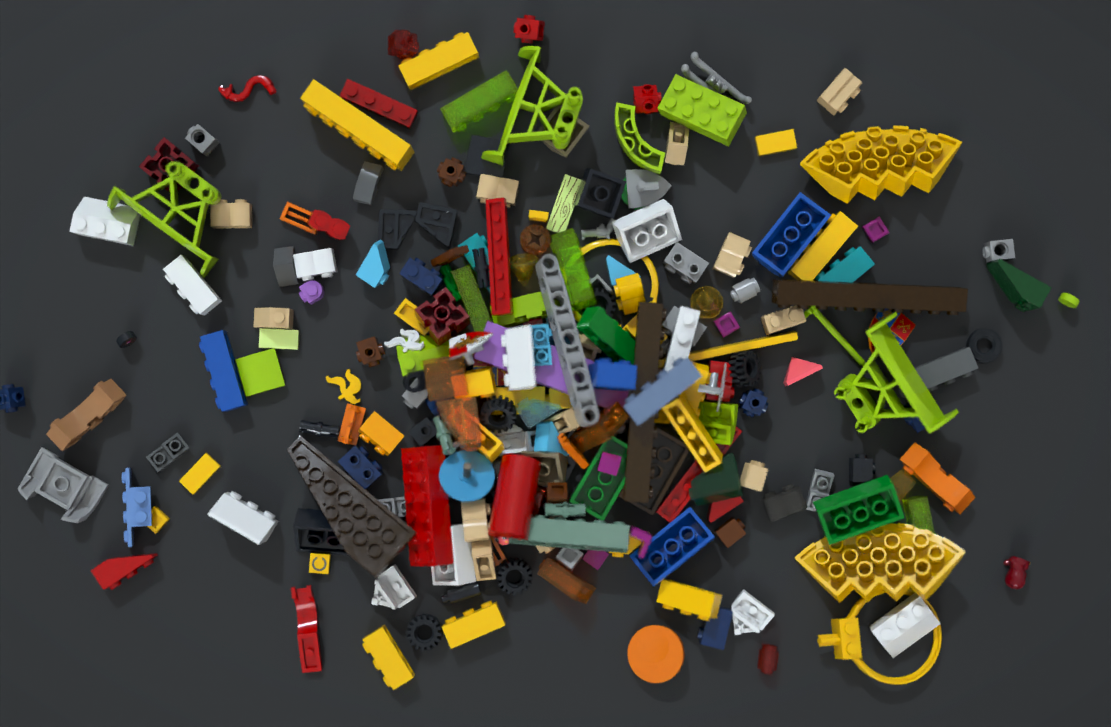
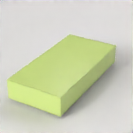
[259,328,300,350]

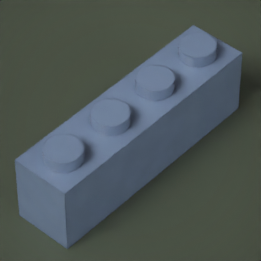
[623,357,702,426]

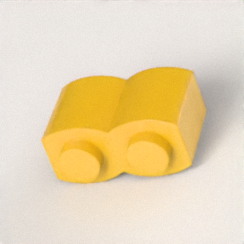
[613,273,646,315]

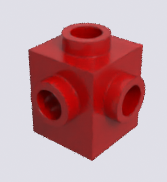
[514,15,545,44]
[633,84,662,114]

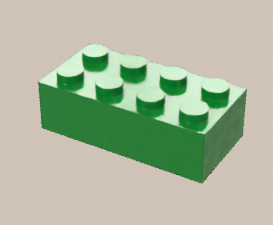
[569,433,627,521]
[813,475,905,545]

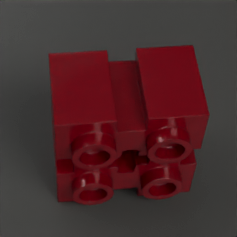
[139,137,199,192]
[414,288,470,346]

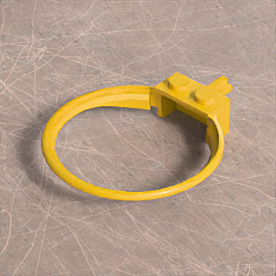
[563,239,668,345]
[817,589,942,685]

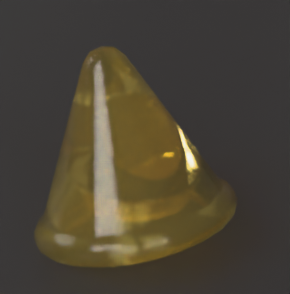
[510,253,539,287]
[690,286,723,318]

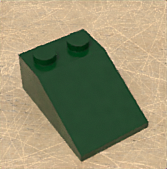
[986,259,1052,312]

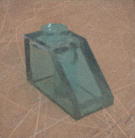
[516,398,562,429]

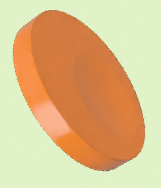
[627,625,685,683]

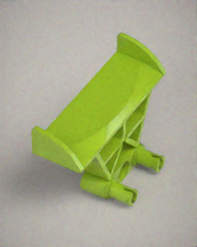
[481,46,583,166]
[107,162,221,278]
[834,312,959,433]

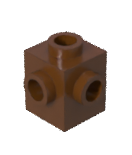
[437,157,466,187]
[356,336,386,368]

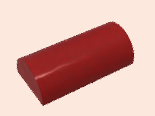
[488,454,541,540]

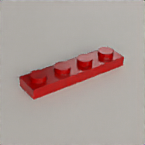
[340,79,418,129]

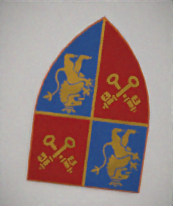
[868,309,916,354]

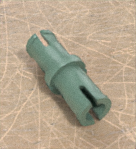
[433,415,455,455]
[545,502,585,518]

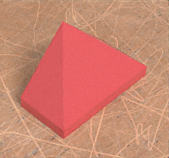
[783,357,823,386]

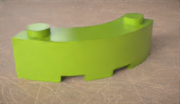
[614,102,665,175]
[490,288,575,328]

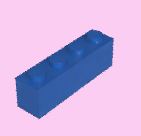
[199,330,248,412]

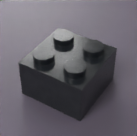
[573,168,626,219]

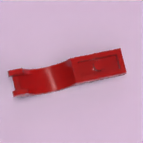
[291,585,323,673]

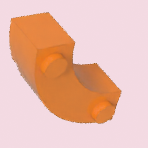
[899,442,976,515]

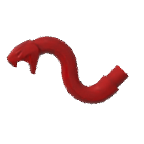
[218,75,277,102]

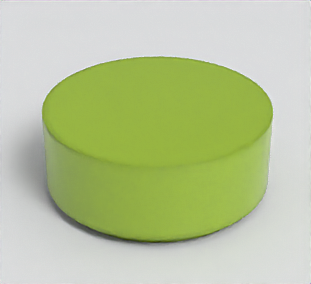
[1058,293,1080,308]

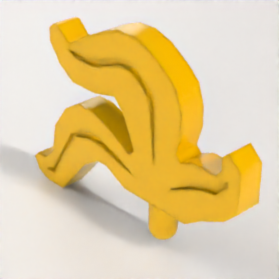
[326,369,361,405]

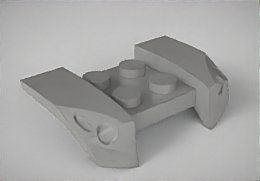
[18,447,109,523]

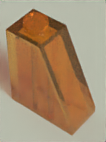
[436,396,482,452]
[569,401,629,453]
[537,557,596,604]

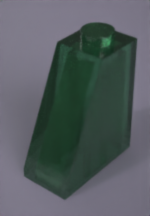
[689,453,743,506]

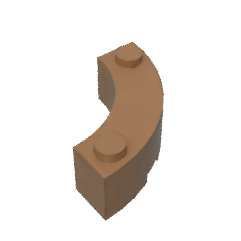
[46,379,127,451]

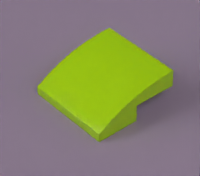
[235,348,285,397]
[699,400,738,445]

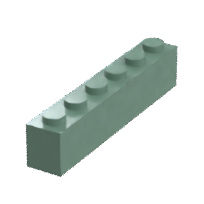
[508,515,630,553]

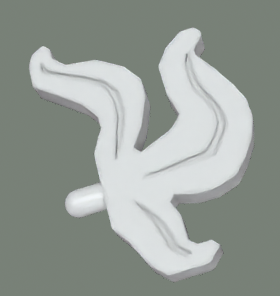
[384,328,425,353]

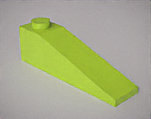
[396,335,473,377]

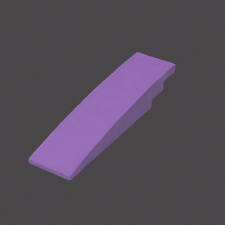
[474,321,629,414]

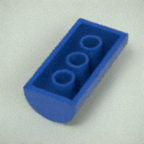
[752,192,831,277]
[629,507,715,587]

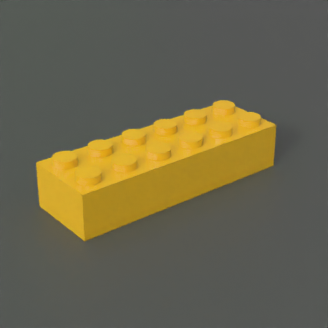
[300,79,414,171]

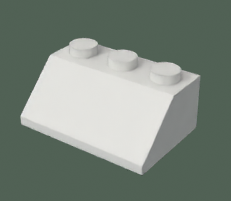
[69,197,140,246]
[612,199,682,263]
[501,325,535,391]
[207,491,278,544]
[431,523,476,586]
[869,592,941,658]

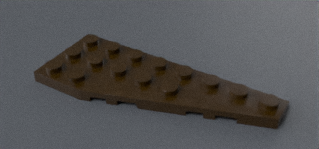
[287,436,417,578]

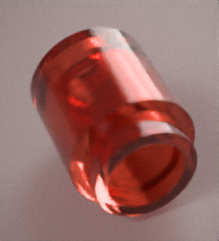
[757,644,779,674]

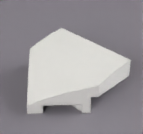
[490,415,527,456]
[371,564,417,610]
[731,589,775,635]

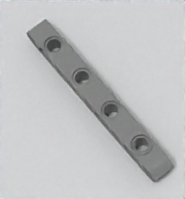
[535,254,599,427]

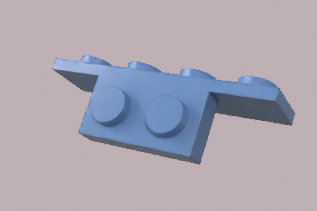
[122,468,152,547]

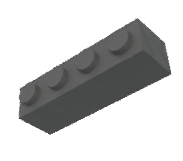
[893,347,978,398]

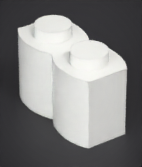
[293,248,337,282]

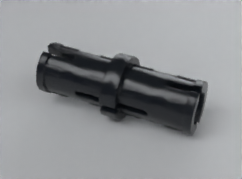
[472,248,490,289]
[299,420,340,438]

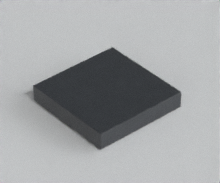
[465,135,510,178]

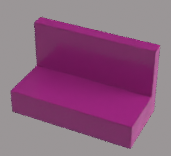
[629,525,652,558]

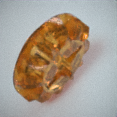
[520,224,551,255]

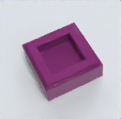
[862,216,890,243]
[713,311,740,338]
[597,451,622,476]
[582,550,609,570]

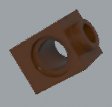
[546,482,567,504]
[714,517,746,548]

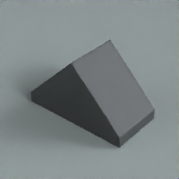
[273,246,299,287]

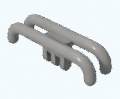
[681,52,752,104]

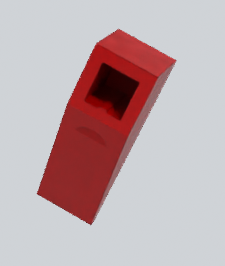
[91,553,158,590]

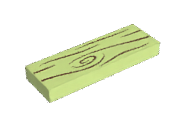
[546,174,582,235]

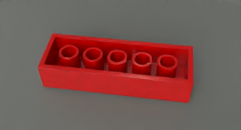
[401,445,454,566]

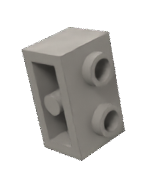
[663,242,709,285]

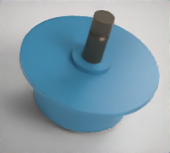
[439,450,495,502]

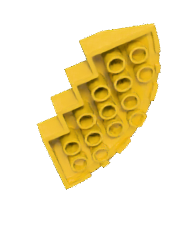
[800,126,962,204]
[795,523,965,603]

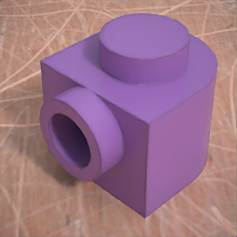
[299,280,324,305]

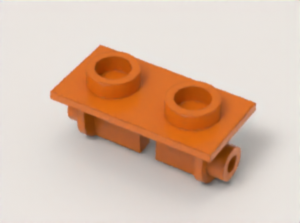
[337,403,366,445]

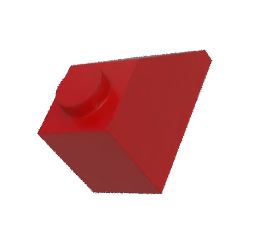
[707,480,744,523]

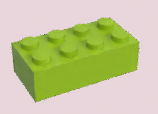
[658,74,747,147]

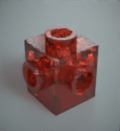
[388,30,419,60]

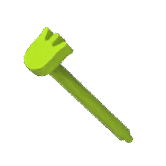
[804,306,865,367]

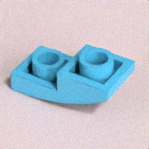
[531,324,552,366]

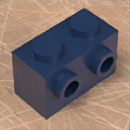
[399,257,444,297]
[338,445,384,490]
[697,606,733,650]

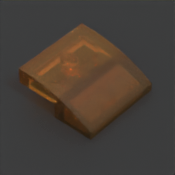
[423,356,469,401]

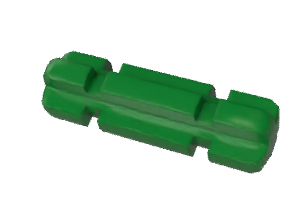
[440,265,462,302]

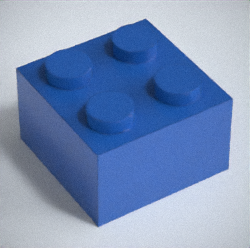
[588,359,637,391]

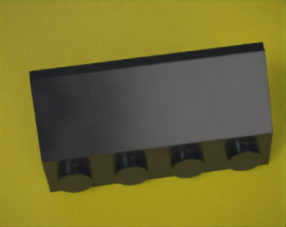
[293,508,348,555]

